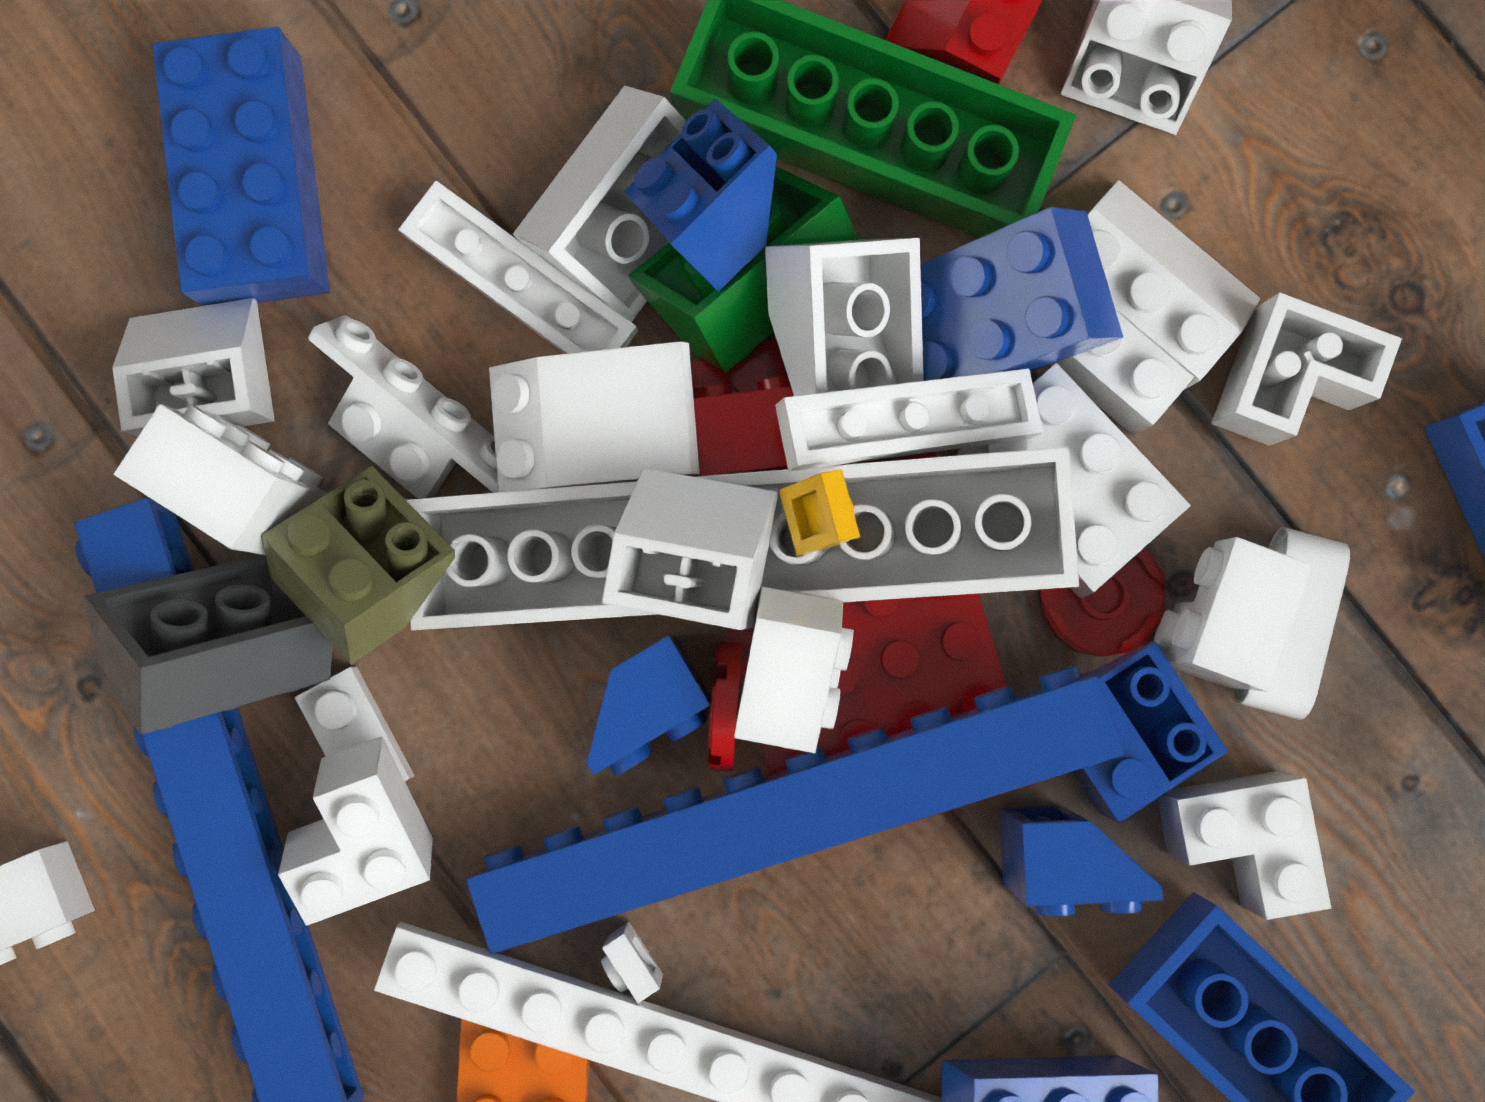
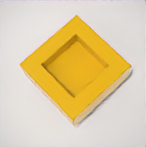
[779,469,860,556]

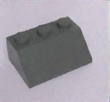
[84,555,333,735]

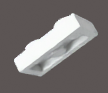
[295,666,415,781]

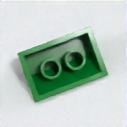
[628,166,859,373]

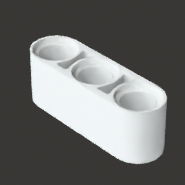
[1234,527,1350,720]

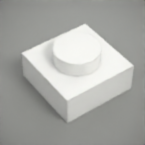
[601,921,663,1003]

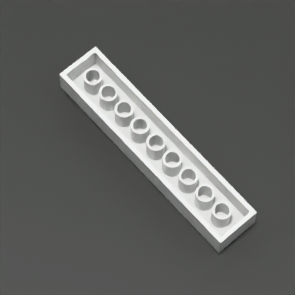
[406,447,1079,631]

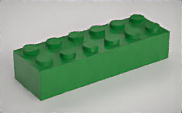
[670,0,1076,238]

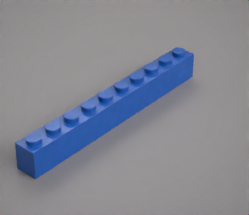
[74,497,364,1102]
[466,665,1125,954]

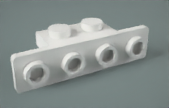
[308,316,499,499]

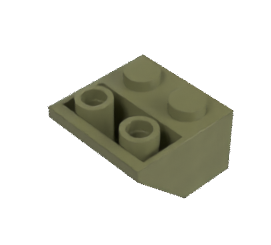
[261,466,455,665]

